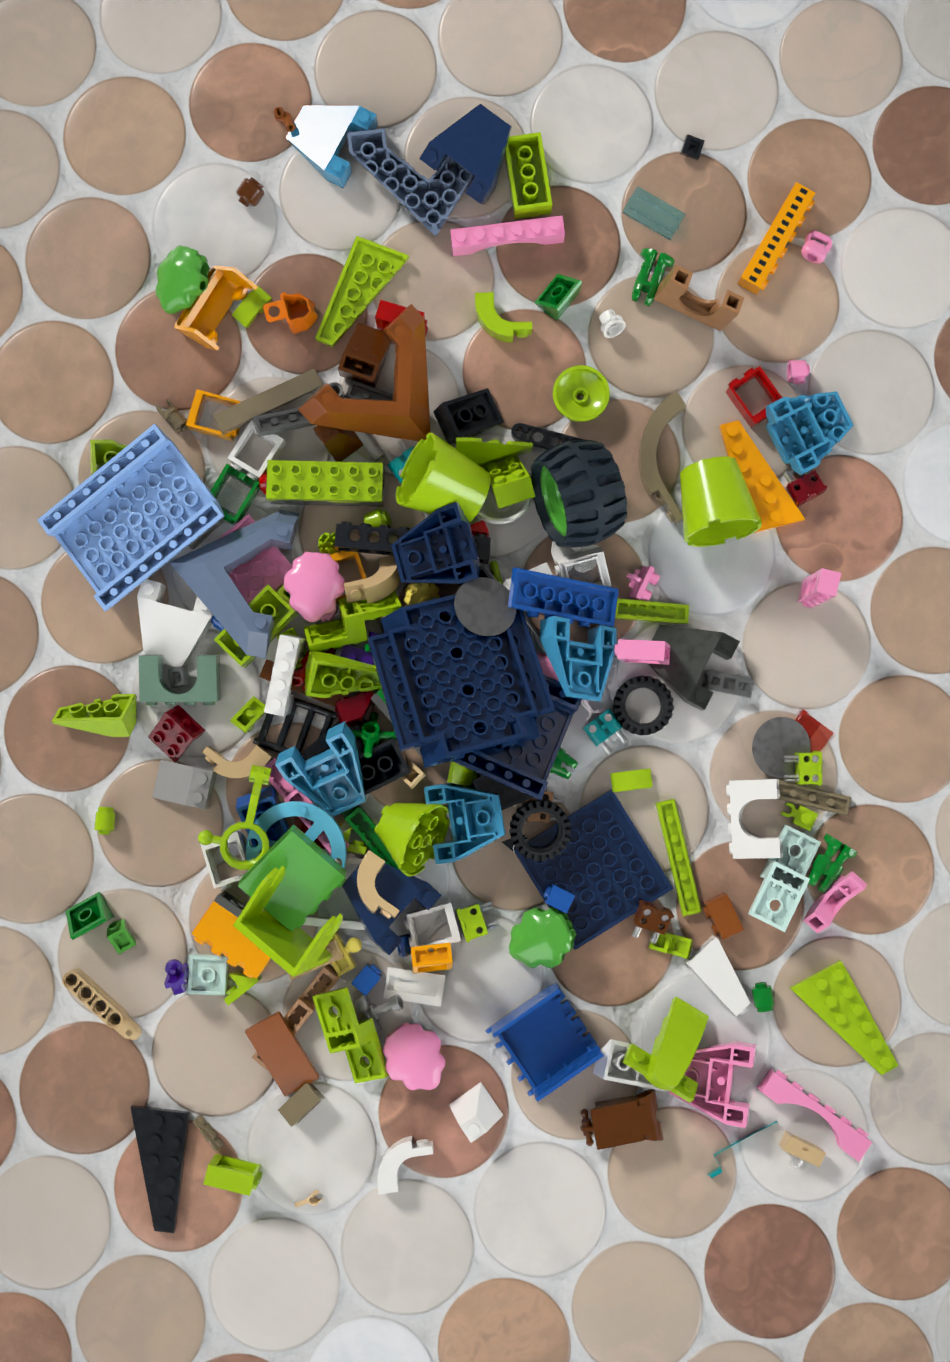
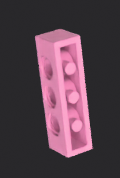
[798,568,841,608]

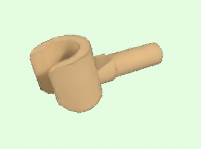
[295,1190,323,1208]

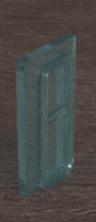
[622,186,686,240]

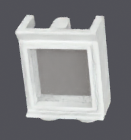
[554,547,612,587]

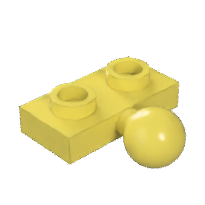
[330,932,362,977]

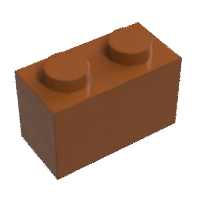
[703,893,744,940]

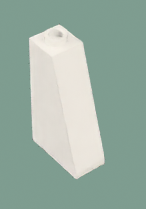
[685,935,750,1016]

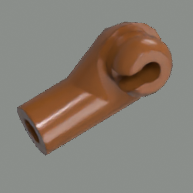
[274,107,295,132]

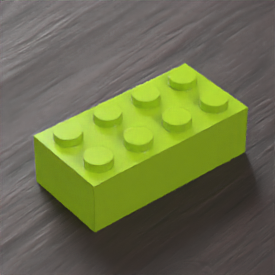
[504,132,552,219]

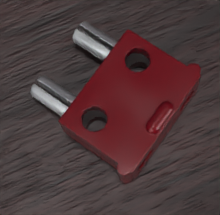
[783,470,827,507]

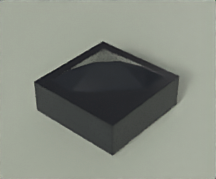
[680,134,705,160]

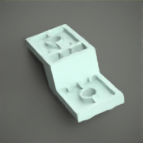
[748,824,821,932]

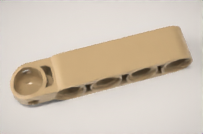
[62,969,142,1040]

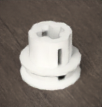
[599,309,626,338]

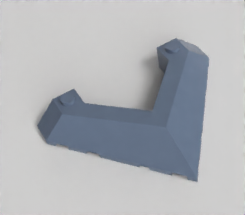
[347,128,474,237]
[169,510,300,659]

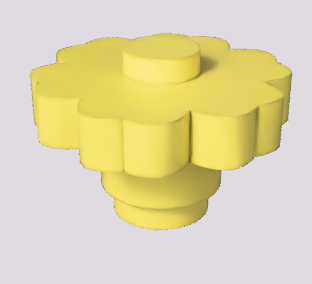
[404,583,440,606]

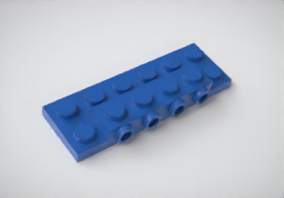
[508,568,618,627]

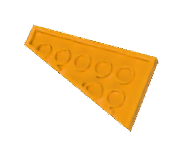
[719,420,805,533]

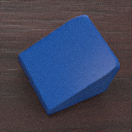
[397,934,411,957]

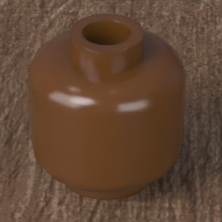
[236,177,265,207]

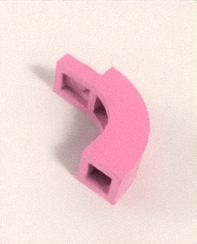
[803,871,867,933]

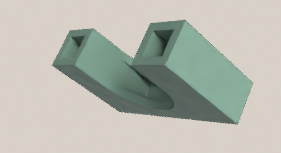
[139,654,220,705]

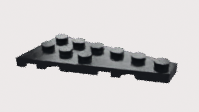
[130,1105,190,1233]

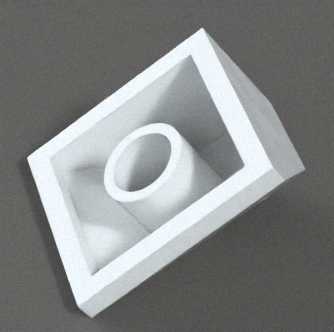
[449,1082,503,1143]

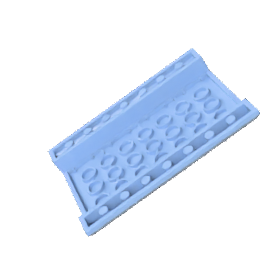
[37,424,225,611]

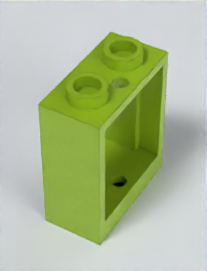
[203,1154,263,1196]

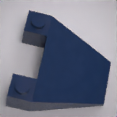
[419,104,512,205]
[342,864,442,955]

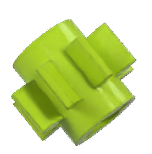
[317,532,339,555]

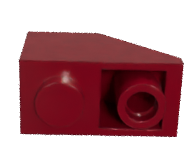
[335,691,374,728]

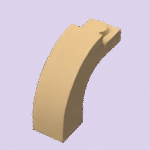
[344,556,401,604]
[202,745,274,778]
[357,850,400,919]

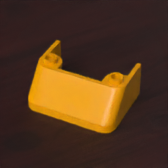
[174,266,258,350]

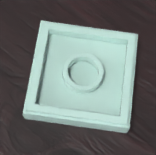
[187,954,229,995]

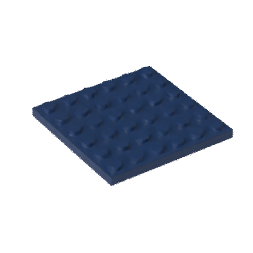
[514,789,673,950]

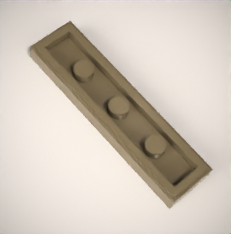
[779,780,852,816]

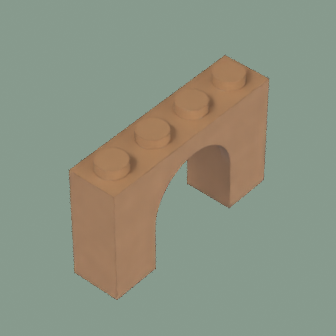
[654,265,744,331]

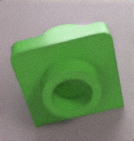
[107,919,136,954]

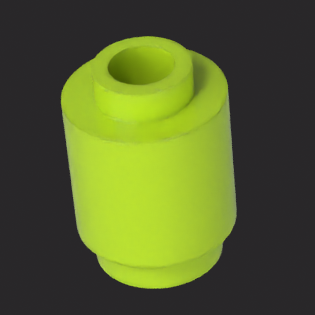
[94,807,116,835]

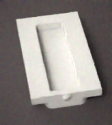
[383,967,445,1007]

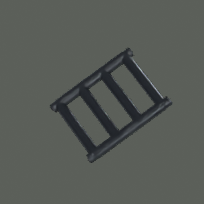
[253,697,337,761]

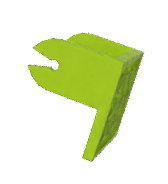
[233,865,343,977]

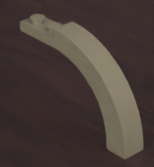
[638,391,687,525]

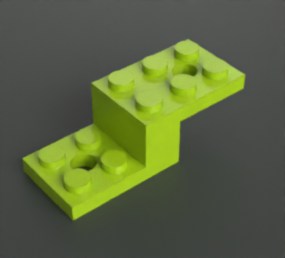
[303,590,402,652]
[312,987,389,1084]

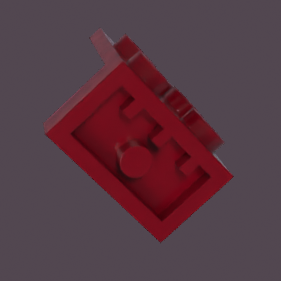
[148,705,206,762]

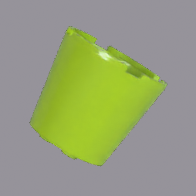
[396,433,491,522]
[680,456,762,547]

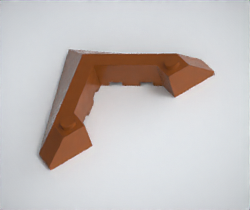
[298,304,431,442]

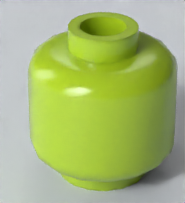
[363,508,392,536]

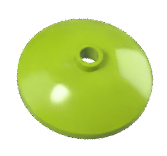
[553,365,610,422]

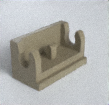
[278,1082,325,1127]

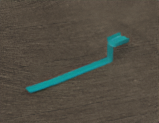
[707,1121,777,1178]

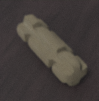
[193,1115,224,1151]

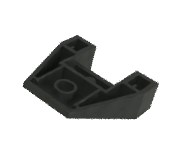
[648,625,740,711]

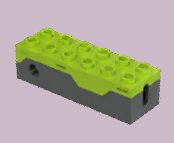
[259,460,385,507]

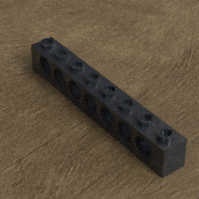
[335,521,491,564]

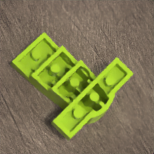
[623,996,709,1103]

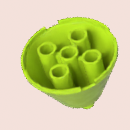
[374,803,450,877]

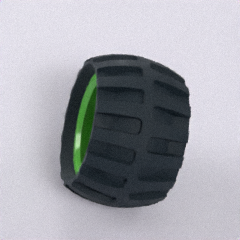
[530,440,628,548]

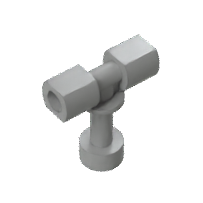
[354,994,404,1033]

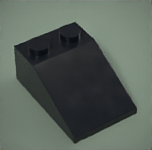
[433,388,504,445]

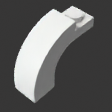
[377,1136,434,1195]

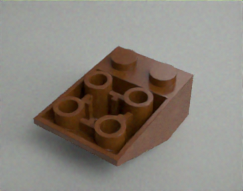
[338,323,392,388]

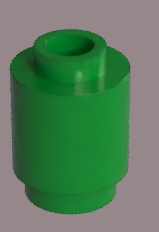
[752,982,774,1012]

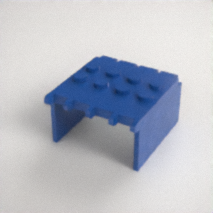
[485,983,604,1102]

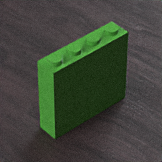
[238,825,346,932]

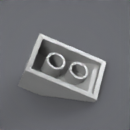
[152,760,217,809]

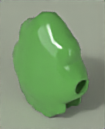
[155,245,210,314]
[509,907,576,969]

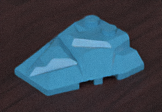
[766,391,854,475]

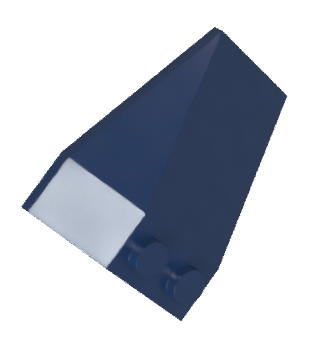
[391,502,480,584]

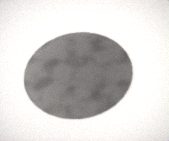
[454,577,516,636]
[752,717,810,778]

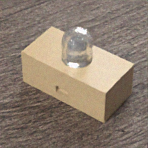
[779,1131,826,1170]

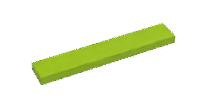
[655,799,702,917]

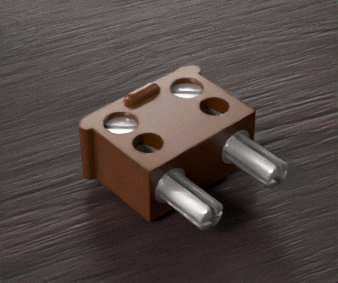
[632,900,674,944]

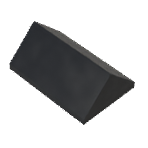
[358,738,411,795]

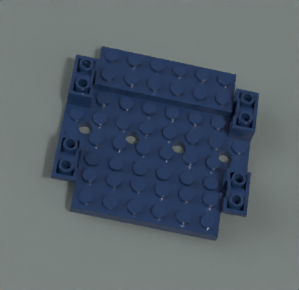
[368,594,555,768]

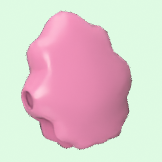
[284,552,345,622]
[382,1023,445,1090]

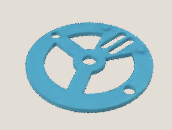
[246,801,347,868]

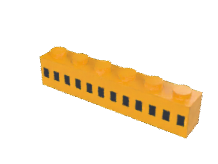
[737,182,815,295]

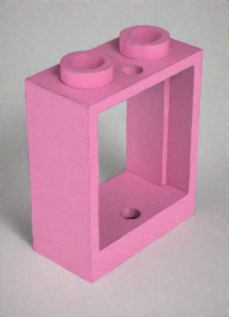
[615,639,670,665]

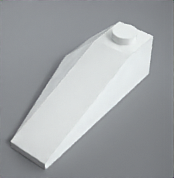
[593,1039,669,1092]

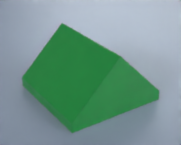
[534,274,582,321]
[66,892,114,940]

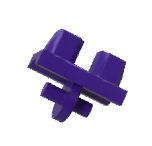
[164,959,189,995]

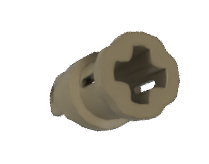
[156,399,187,433]

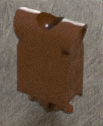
[580,1089,664,1150]

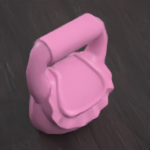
[801,230,832,263]

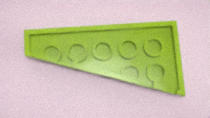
[315,236,409,347]
[789,960,898,1075]

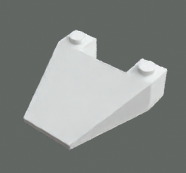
[137,579,213,667]

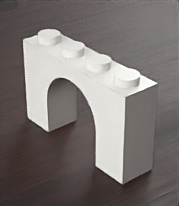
[264,635,306,716]
[726,779,783,859]

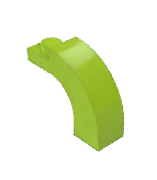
[475,292,532,343]

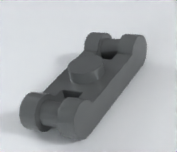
[703,670,754,698]

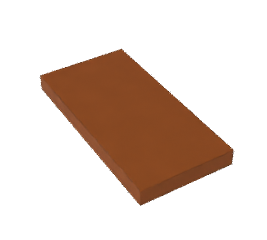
[245,1011,319,1097]

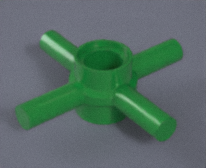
[351,712,397,758]

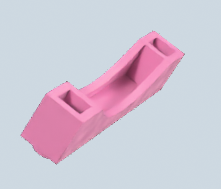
[450,215,565,256]
[757,1068,872,1162]

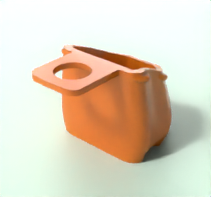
[263,292,318,334]

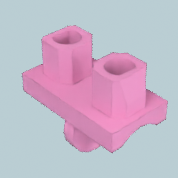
[626,566,660,601]

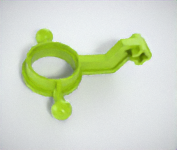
[198,764,272,870]

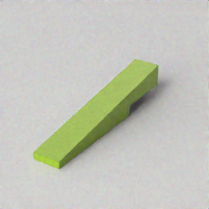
[615,599,689,624]

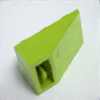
[483,456,535,509]

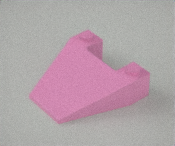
[669,1041,757,1128]

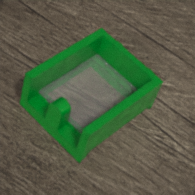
[210,463,260,525]

